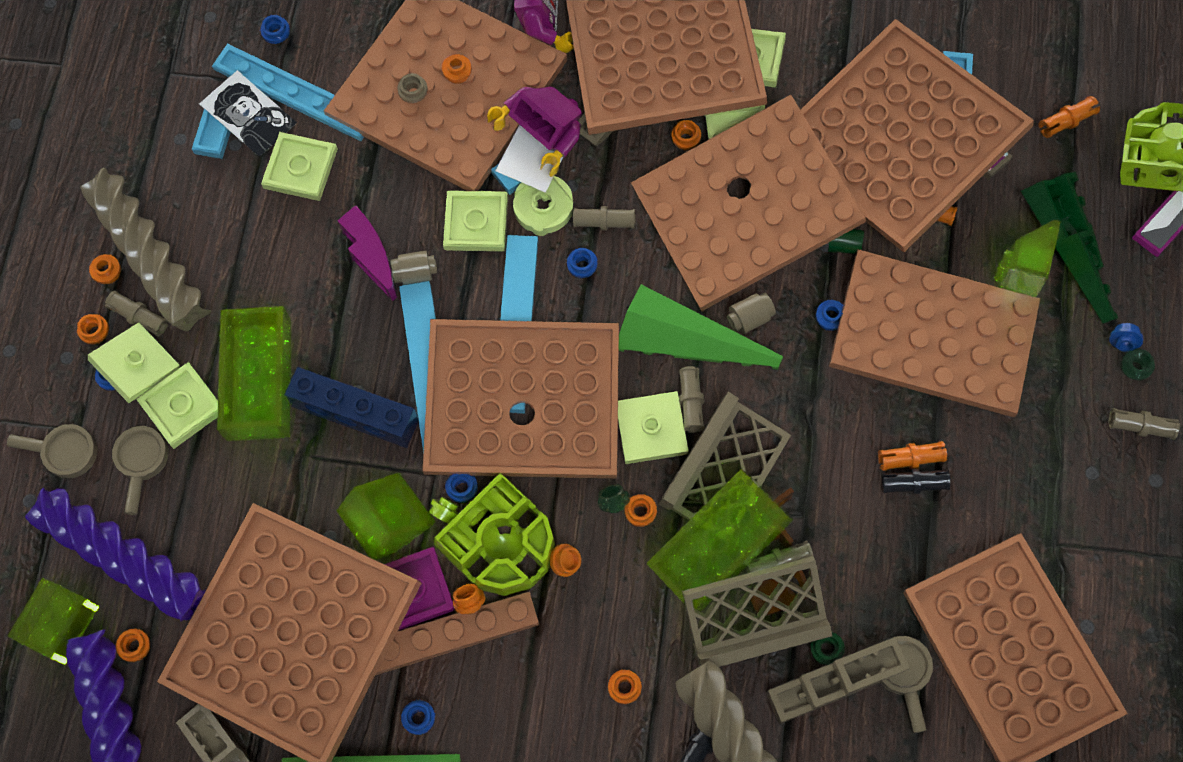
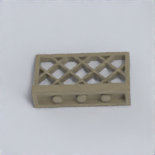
[658,392,791,544]
[682,556,832,667]

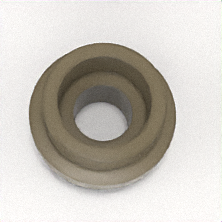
[397,73,428,103]

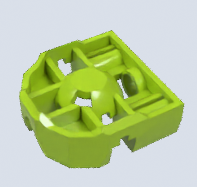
[1120,102,1183,192]
[434,473,555,596]

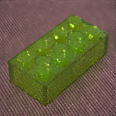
[217,306,291,441]
[646,469,794,612]

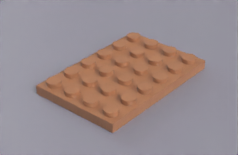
[829,250,1040,417]
[903,533,1128,762]

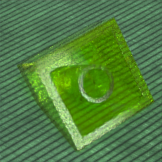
[994,220,1061,297]
[336,473,435,560]
[8,578,99,665]

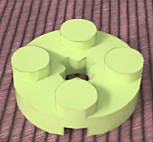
[513,176,574,236]

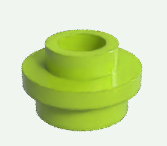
[429,496,459,524]

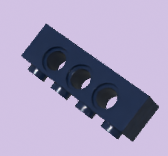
[284,367,419,448]

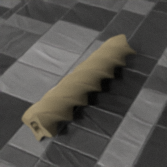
[80,168,211,331]
[675,660,777,762]

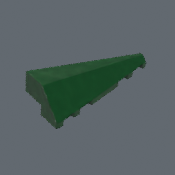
[1021,172,1118,324]

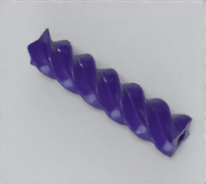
[25,488,206,622]
[66,630,141,762]

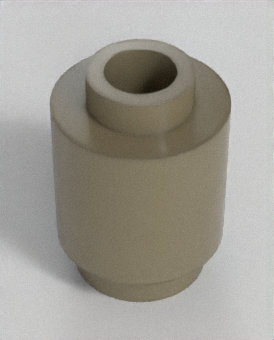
[391,250,437,285]
[727,293,776,334]

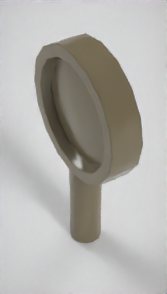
[7,424,98,479]
[112,426,169,515]
[880,636,933,733]

